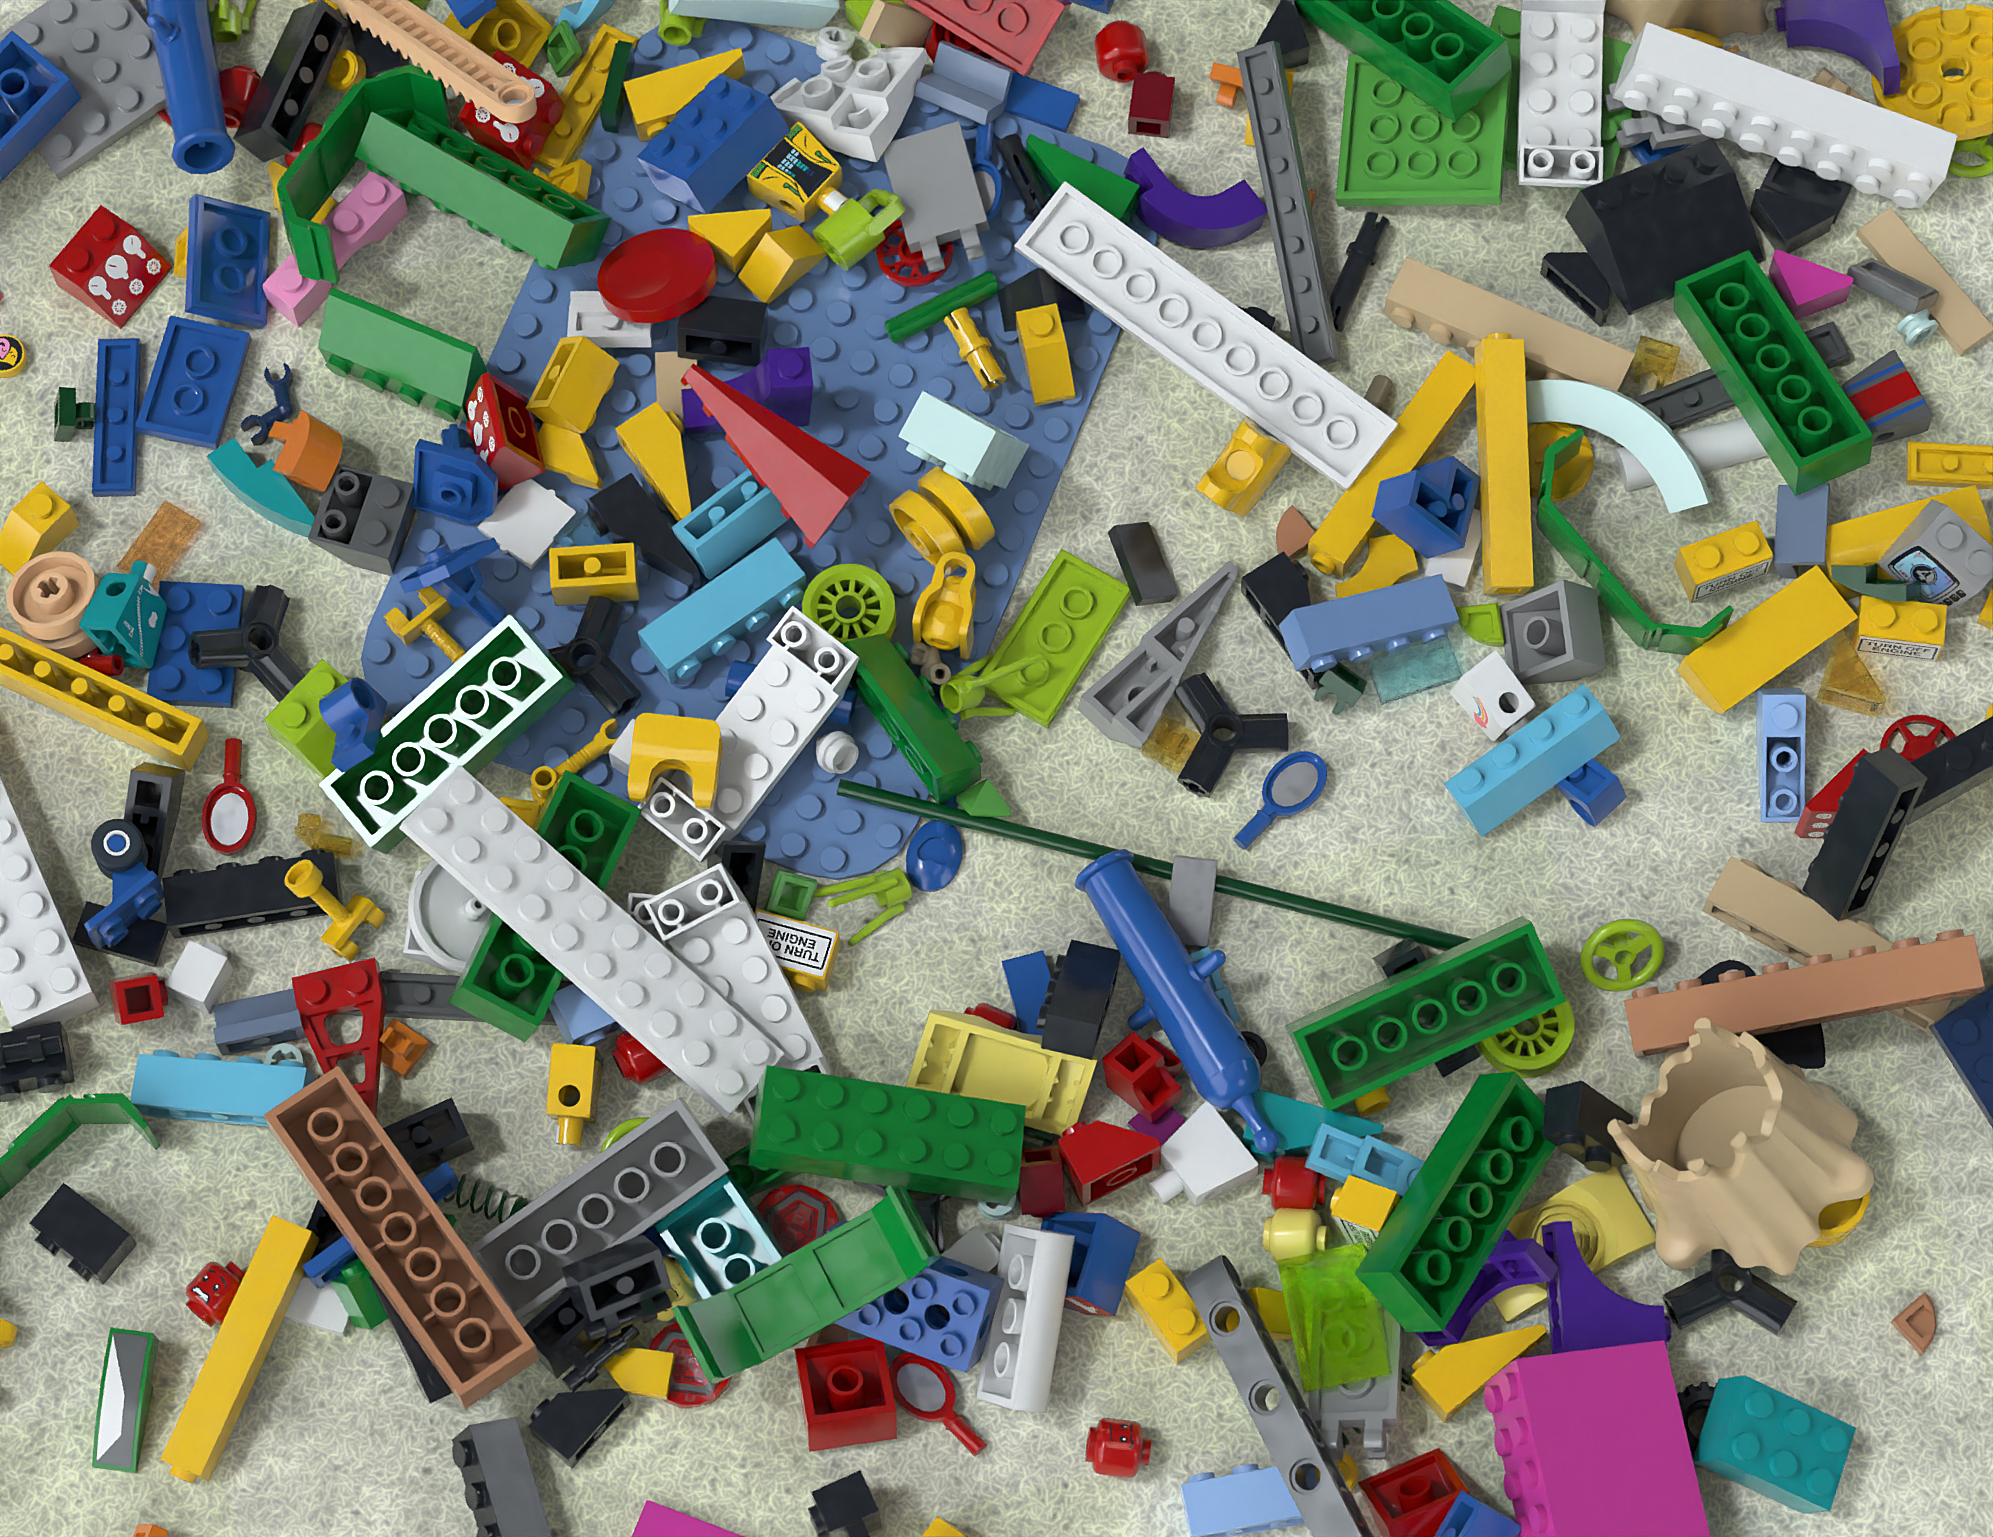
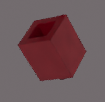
[1128,71,1175,139]
[1018,1145,1066,1218]

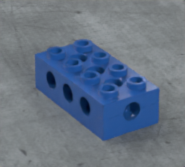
[826,1219,1005,1373]

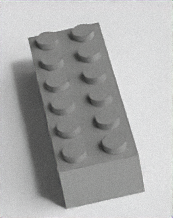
[467,1097,732,1321]

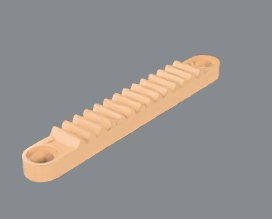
[329,0,537,123]

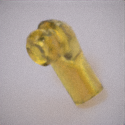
[294,812,352,859]

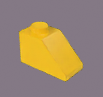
[1016,303,1075,407]
[0,481,80,576]

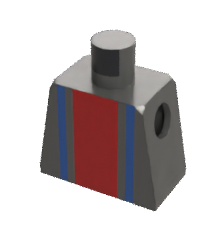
[1841,349,1933,447]

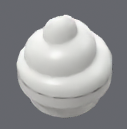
[816,731,859,774]

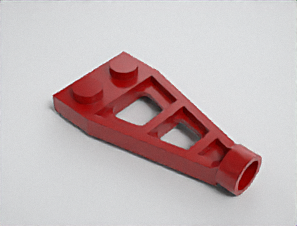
[292,957,386,1121]

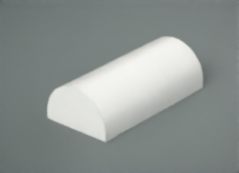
[977,1224,1075,1413]

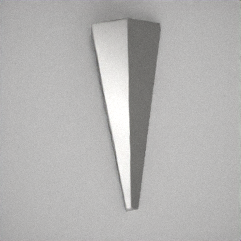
[1078,561,1239,748]

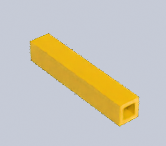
[1474,333,1534,595]
[1307,350,1476,578]
[160,1215,320,1484]

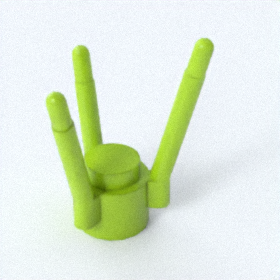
[208,0,257,43]
[657,0,709,46]
[940,653,1044,720]
[812,867,913,946]

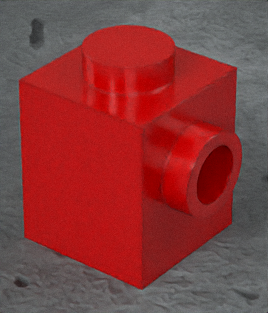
[108,972,169,1025]

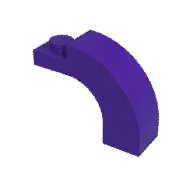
[1124,147,1268,248]
[1415,1229,1559,1347]

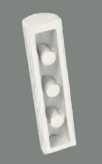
[1614,417,1769,492]

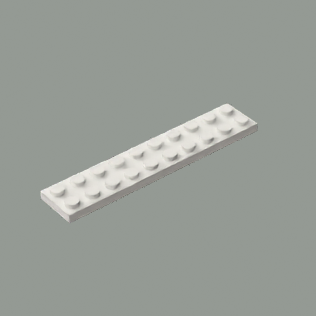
[1014,181,1398,491]
[399,765,785,1119]

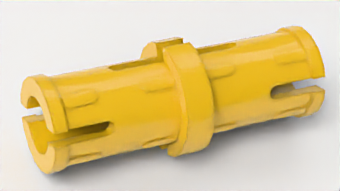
[944,307,1006,392]

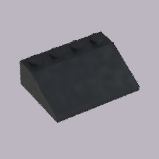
[1565,138,1764,316]

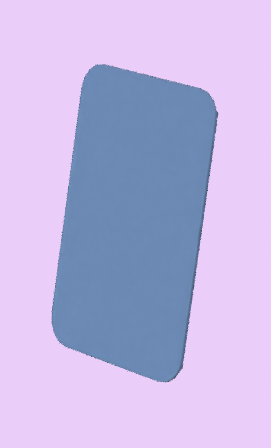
[361,17,1158,880]

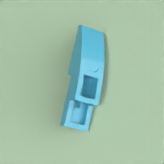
[1304,1123,1424,1199]

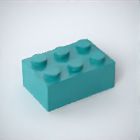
[655,1174,788,1300]
[1693,1375,1856,1514]

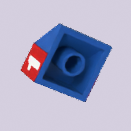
[1040,1212,1141,1317]

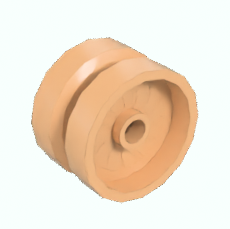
[6,551,100,659]

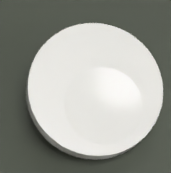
[408,860,492,973]

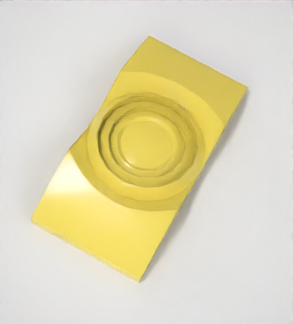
[905,1009,1098,1136]
[1491,1167,1656,1324]

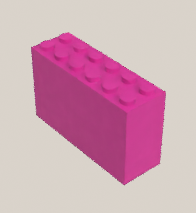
[1484,1340,1711,1537]

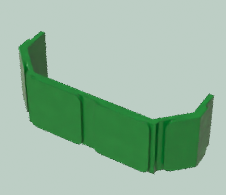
[277,65,453,284]
[1536,428,1734,655]
[0,1093,161,1200]
[672,1185,941,1383]

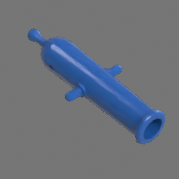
[145,0,236,175]
[1074,849,1280,1153]

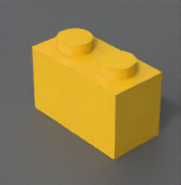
[525,336,620,434]
[549,543,640,606]
[1124,1257,1212,1364]

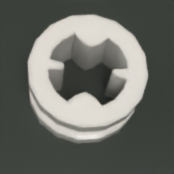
[816,27,855,61]

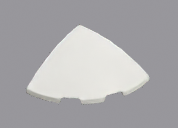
[770,47,927,162]

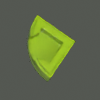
[1456,603,1504,647]

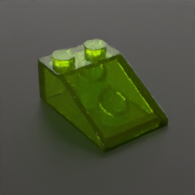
[1277,1242,1392,1392]

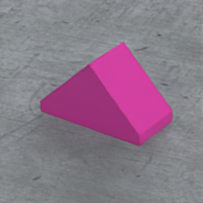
[1768,249,1854,320]

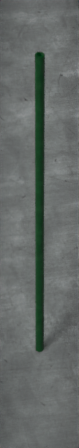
[837,779,1549,960]

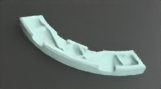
[1526,378,1713,514]

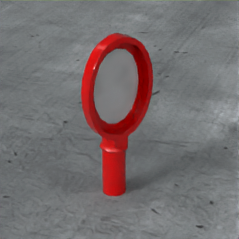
[201,738,257,856]
[889,1353,987,1457]

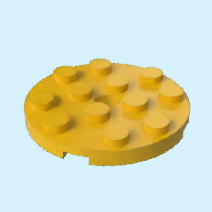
[1871,4,1993,141]

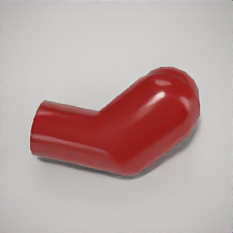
[78,646,124,676]

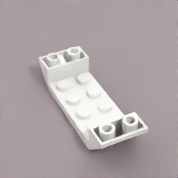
[1516,0,1606,188]
[637,606,860,862]
[643,863,832,1121]

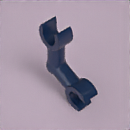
[240,363,296,446]

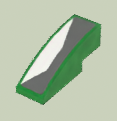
[92,1327,159,1474]

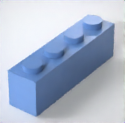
[1279,574,1459,673]

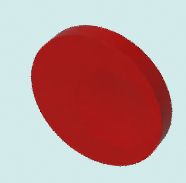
[597,228,718,323]

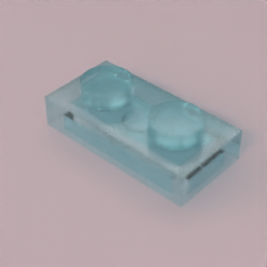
[1367,636,1463,705]

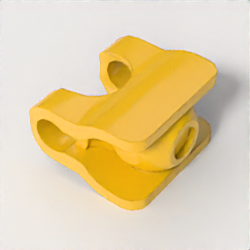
[1195,416,1292,517]
[912,551,977,660]
[627,713,723,809]

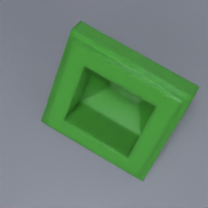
[542,20,583,77]
[956,778,1011,817]
[764,869,818,921]

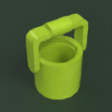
[813,188,906,271]

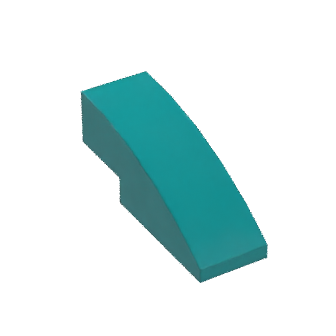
[207,438,315,538]

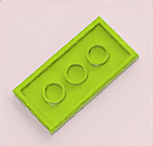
[980,548,1132,729]

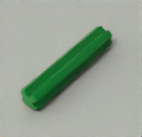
[884,271,999,343]

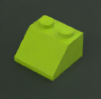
[264,659,388,780]

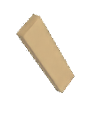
[1857,207,1993,357]

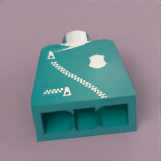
[79,561,167,668]

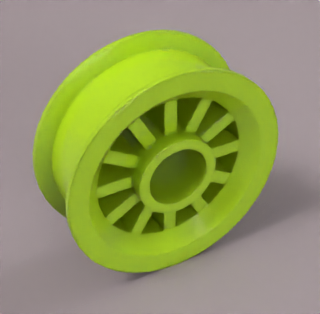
[802,563,896,644]
[1478,997,1575,1078]

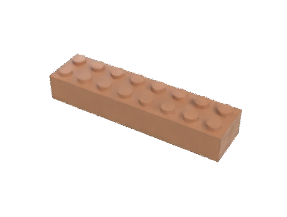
[1624,929,1985,1058]
[264,1066,539,1409]

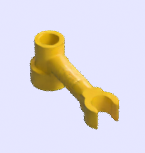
[531,719,619,805]

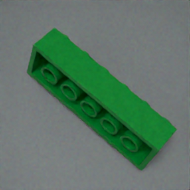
[1280,0,1512,123]
[354,105,612,271]
[1673,250,1873,496]
[319,614,577,854]
[448,770,642,1042]
[1285,916,1566,1111]
[748,1065,1026,1205]
[1354,1071,1556,1332]

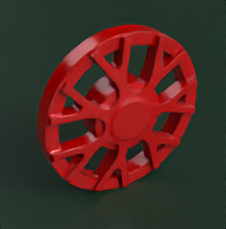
[876,219,954,287]

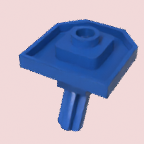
[412,424,498,525]
[399,537,507,627]

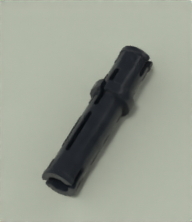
[996,134,1052,222]
[1329,212,1390,332]

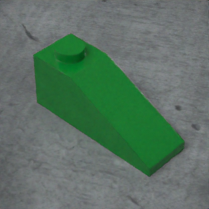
[1026,134,1140,226]

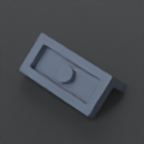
[914,40,1014,125]
[1774,483,1830,579]
[213,988,307,1056]

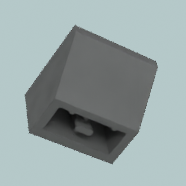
[308,464,416,576]

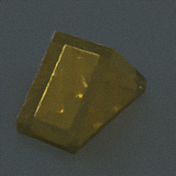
[1815,630,1887,718]

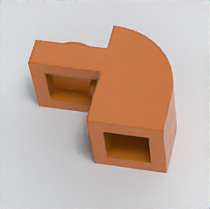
[268,410,343,492]

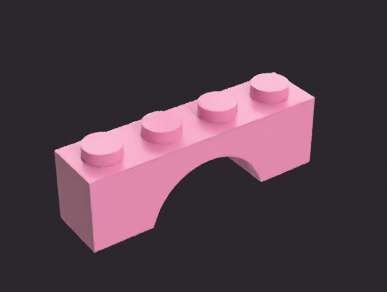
[262,171,409,328]

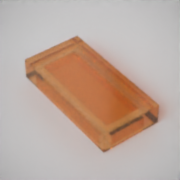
[117,500,201,589]

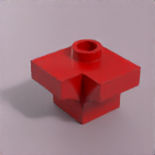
[1102,1031,1183,1124]

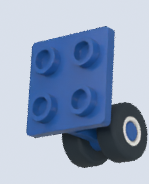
[84,819,164,950]

